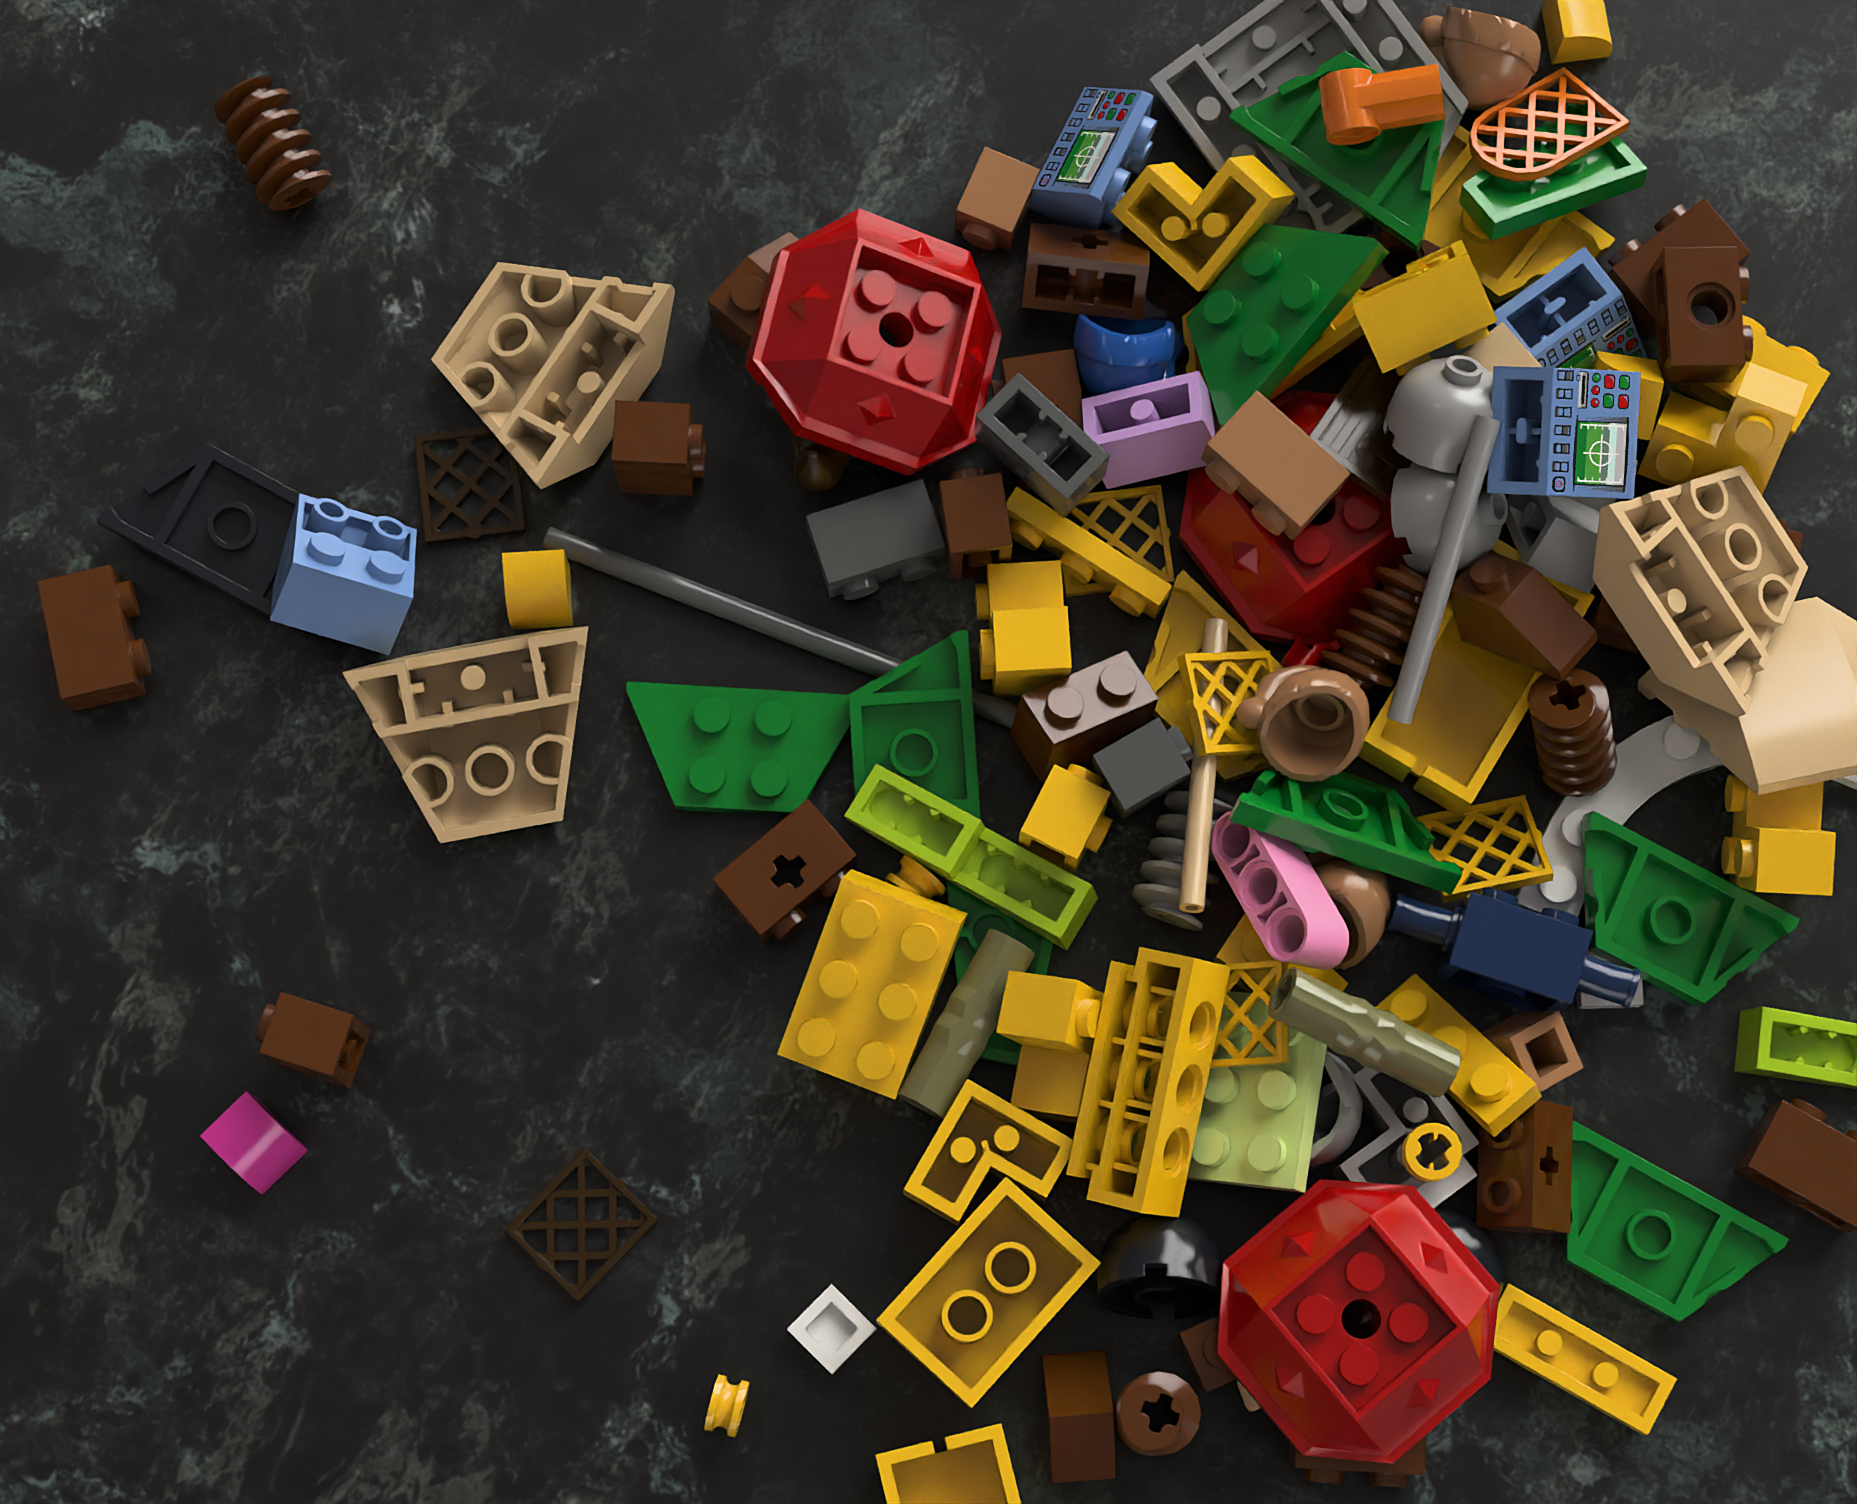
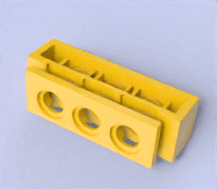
[1066,947,1231,1218]

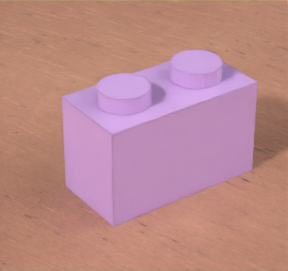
[1082,371,1221,489]

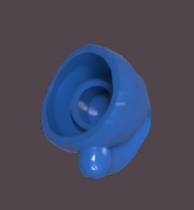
[1073,314,1187,397]

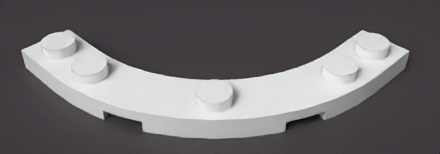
[1516,715,1857,917]

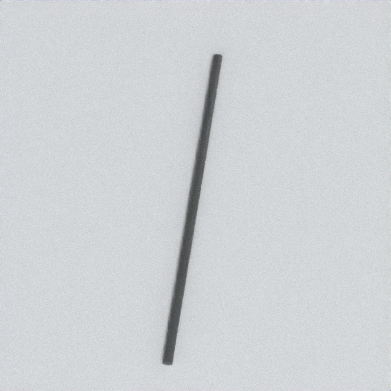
[542,527,1248,808]

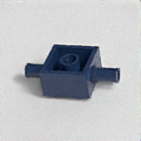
[1386,888,1640,1012]

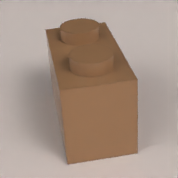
[1201,390,1350,541]

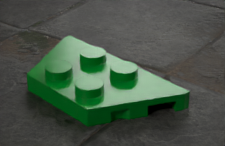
[1229,51,1445,252]
[1186,224,1389,426]
[848,630,981,820]
[626,681,850,816]
[1229,765,1462,895]
[1580,811,1800,1006]
[1563,1120,1789,1323]

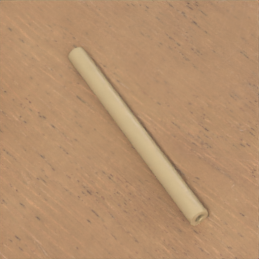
[1179,618,1229,913]

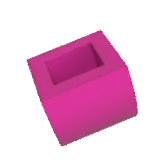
[200,1091,308,1195]

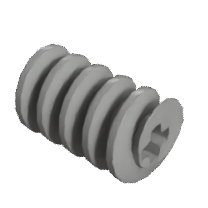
[1131,791,1233,931]

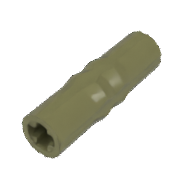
[898,929,1035,1120]
[1268,968,1461,1098]

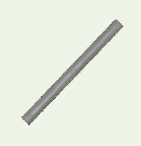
[1387,414,1501,724]

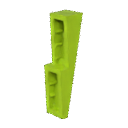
[844,764,1098,951]
[1734,1006,1857,1089]

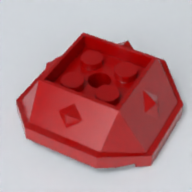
[745,208,1002,476]
[1178,390,1429,653]
[1216,1179,1500,1464]

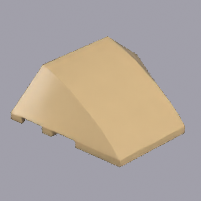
[431,262,675,489]
[1592,465,1808,717]
[1638,597,1857,795]
[342,626,589,843]

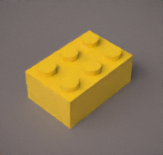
[777,869,968,1100]
[876,1177,1101,1409]

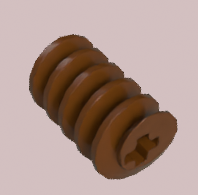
[214,75,333,212]
[1319,559,1450,697]
[1527,668,1618,797]
[1113,1371,1201,1456]

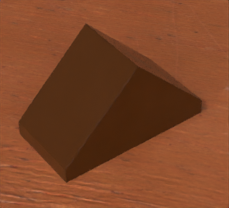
[1041,1350,1116,1483]

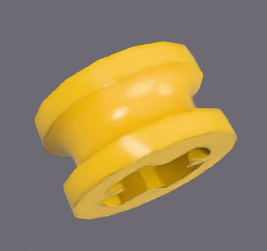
[884,855,947,899]
[1401,1123,1462,1183]
[704,1374,750,1438]

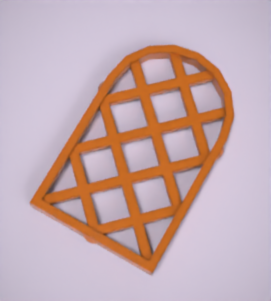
[1468,67,1630,181]

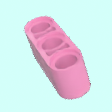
[1211,811,1349,970]

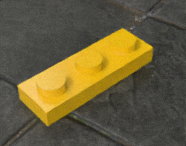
[1006,487,1172,619]
[1375,973,1542,1137]
[1494,1283,1677,1435]

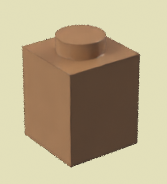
[955,147,1040,252]
[1481,1011,1584,1092]

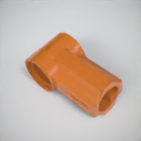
[1318,64,1445,145]

